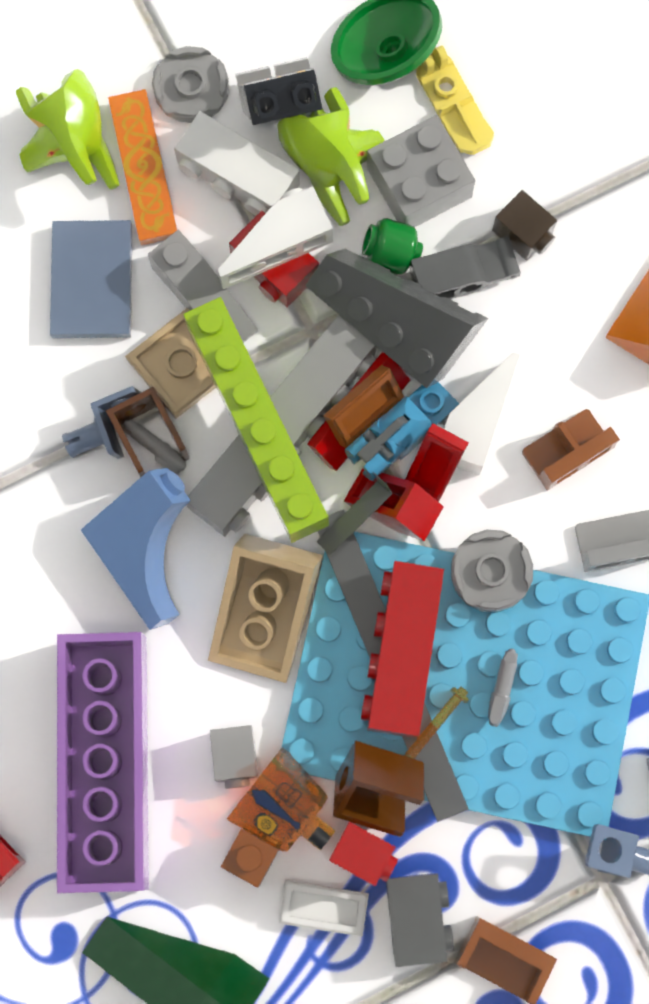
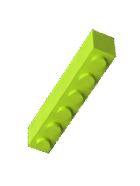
[183,297,329,543]

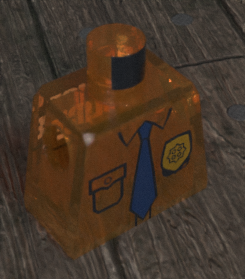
[227,747,336,852]

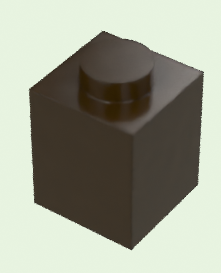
[492,189,558,261]

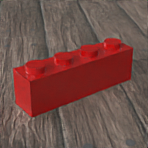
[361,561,444,738]

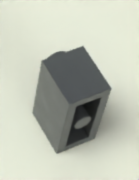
[386,873,454,967]

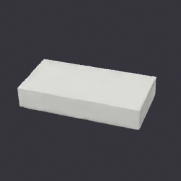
[279,880,369,937]

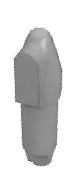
[124,420,186,475]
[488,648,518,727]

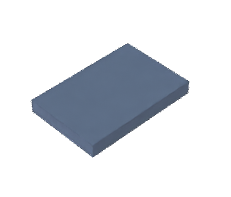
[50,220,132,338]

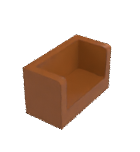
[454,916,558,1004]

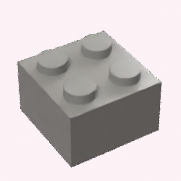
[366,115,476,227]

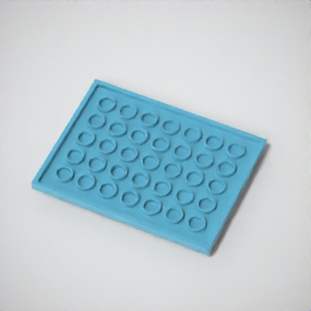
[277,532,649,840]

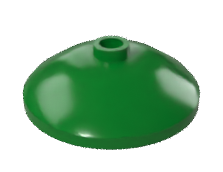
[330,0,443,85]

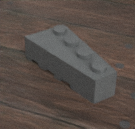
[305,248,489,388]

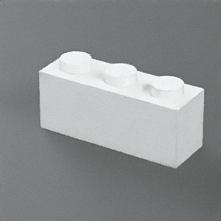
[174,111,301,216]

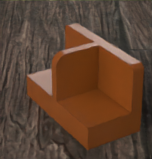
[522,409,620,491]

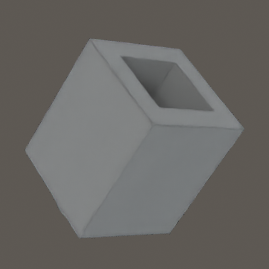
[210,725,258,789]

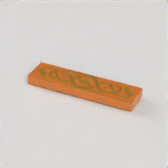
[108,89,177,246]

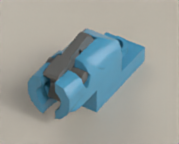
[345,382,459,481]

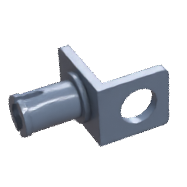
[62,386,141,459]
[585,824,649,878]

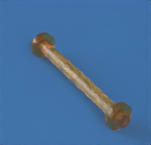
[404,686,469,759]

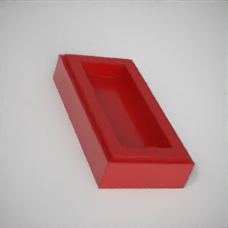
[405,423,469,502]

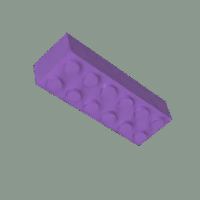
[57,632,149,894]

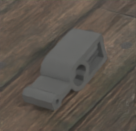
[409,237,521,299]

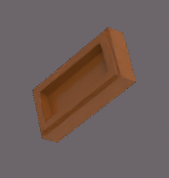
[323,365,404,448]

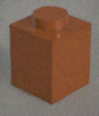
[220,829,280,888]

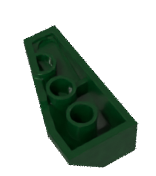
[82,916,270,1004]

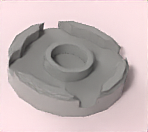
[152,46,229,123]
[451,529,534,613]

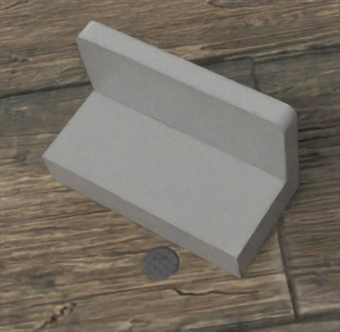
[575,510,649,573]

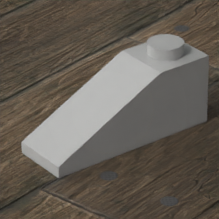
[148,229,258,343]

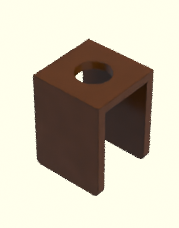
[106,387,190,477]
[333,740,424,837]

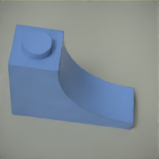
[81,468,191,630]

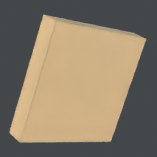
[125,308,216,419]

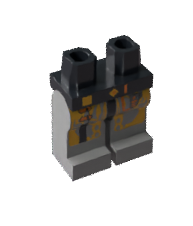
[235,57,323,125]

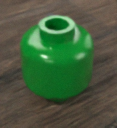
[362,218,423,275]

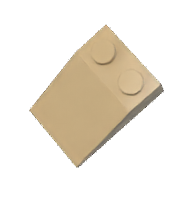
[208,533,323,683]

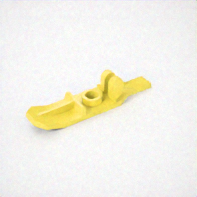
[416,45,494,155]

